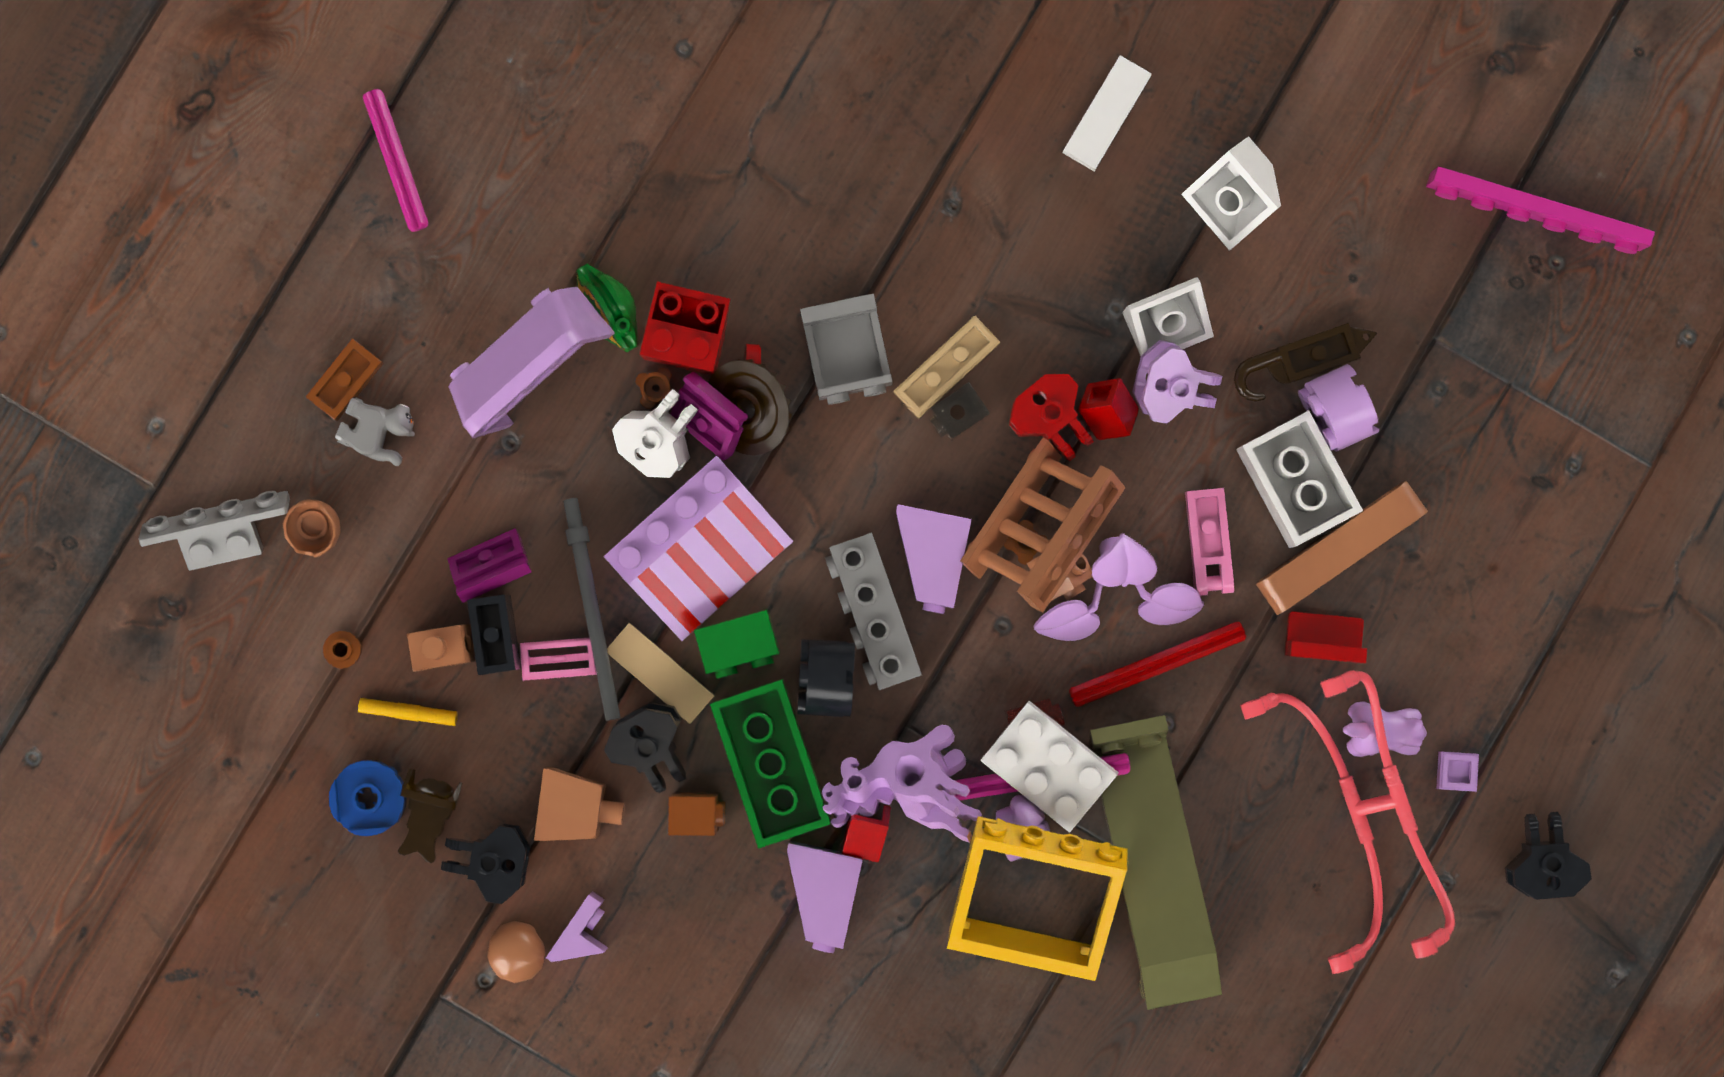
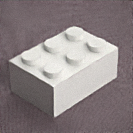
[1236,411,1363,548]

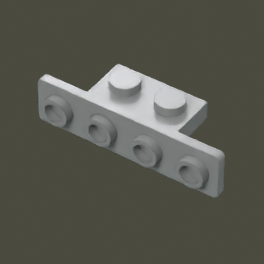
[138,491,290,571]

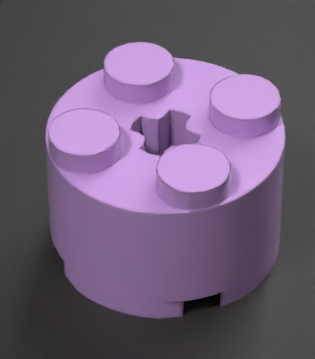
[1298,364,1379,452]

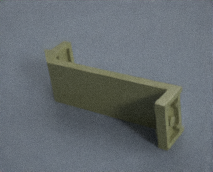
[1089,715,1222,1010]

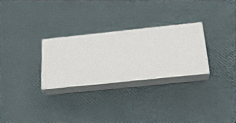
[1062,55,1152,171]

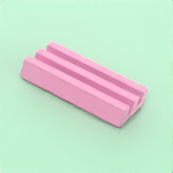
[520,638,597,681]

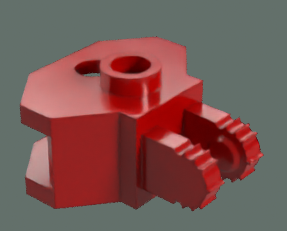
[1009,374,1094,462]

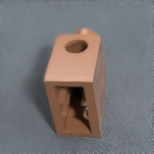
[407,624,476,672]
[534,767,625,841]

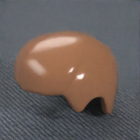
[283,499,341,558]
[487,921,546,983]

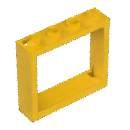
[947,816,1128,981]

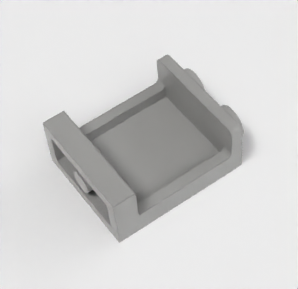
[800,293,892,405]

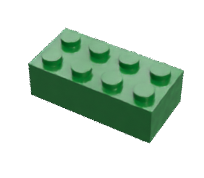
[710,679,831,849]

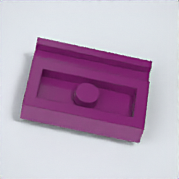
[670,372,748,461]
[447,528,532,603]

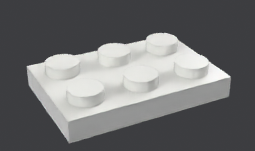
[981,701,1118,833]

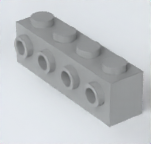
[825,533,922,690]

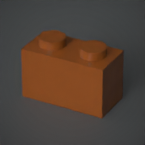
[668,792,726,836]

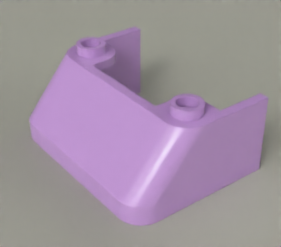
[449,287,615,438]

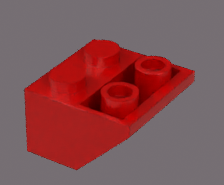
[639,281,731,376]

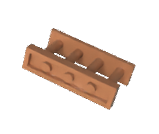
[960,438,1125,613]

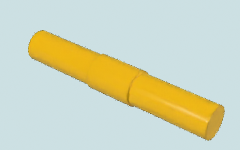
[358,698,458,726]

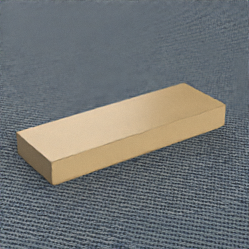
[893,315,1001,419]
[607,623,715,724]

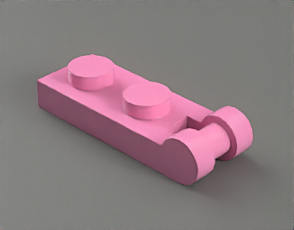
[1185,488,1234,596]

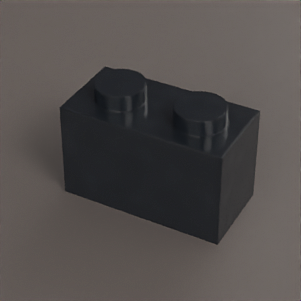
[467,594,522,675]

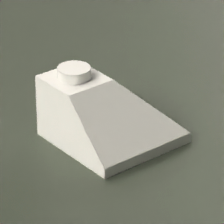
[1182,136,1281,251]

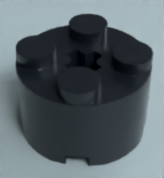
[797,639,855,717]

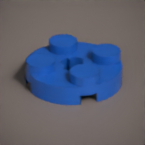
[329,760,407,836]

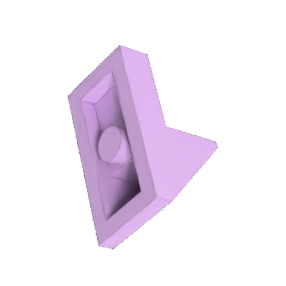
[546,891,608,962]

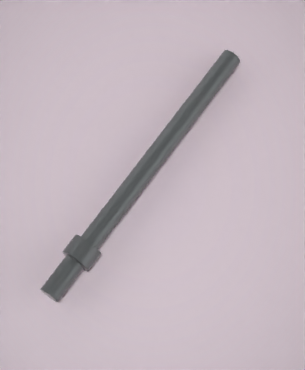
[563,498,621,721]

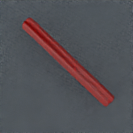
[1069,622,1246,707]

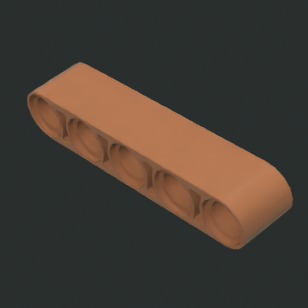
[1256,481,1428,615]

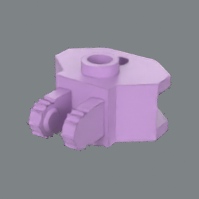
[1132,340,1223,424]

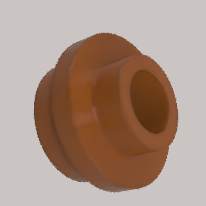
[323,631,361,669]

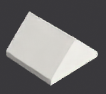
[1122,277,1214,356]

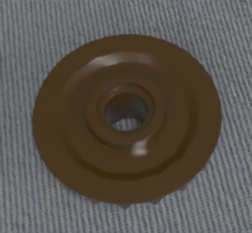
[708,359,793,455]

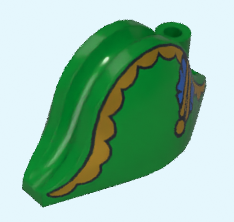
[576,264,638,353]

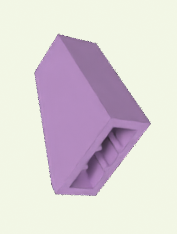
[896,504,972,614]
[787,840,863,953]

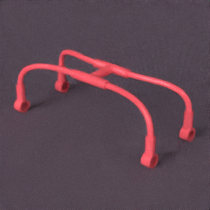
[1240,670,1455,974]

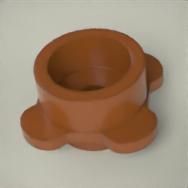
[635,368,672,409]
[1004,520,1047,565]

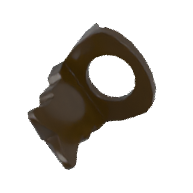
[398,769,463,863]

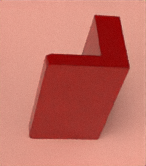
[1285,612,1367,663]

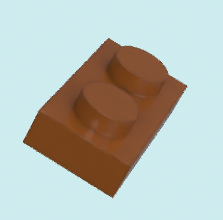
[306,338,384,421]

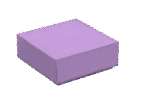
[1436,751,1479,792]

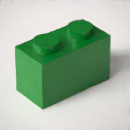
[694,610,780,679]

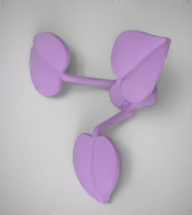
[1034,533,1205,641]

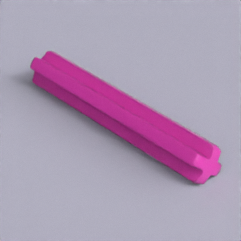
[363,89,429,232]

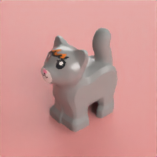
[335,397,415,466]

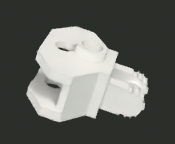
[612,389,698,478]

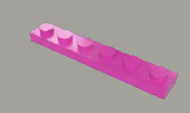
[1426,166,1655,254]

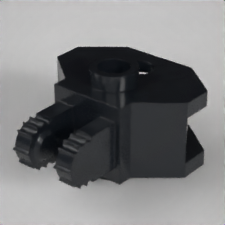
[604,702,687,793]
[1505,812,1592,900]
[441,823,531,904]

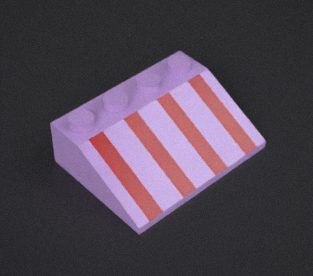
[604,455,793,641]

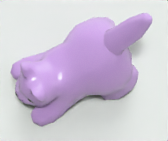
[1343,701,1427,757]

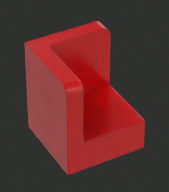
[1078,378,1139,440]
[842,805,891,863]

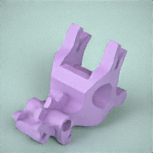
[822,724,982,843]

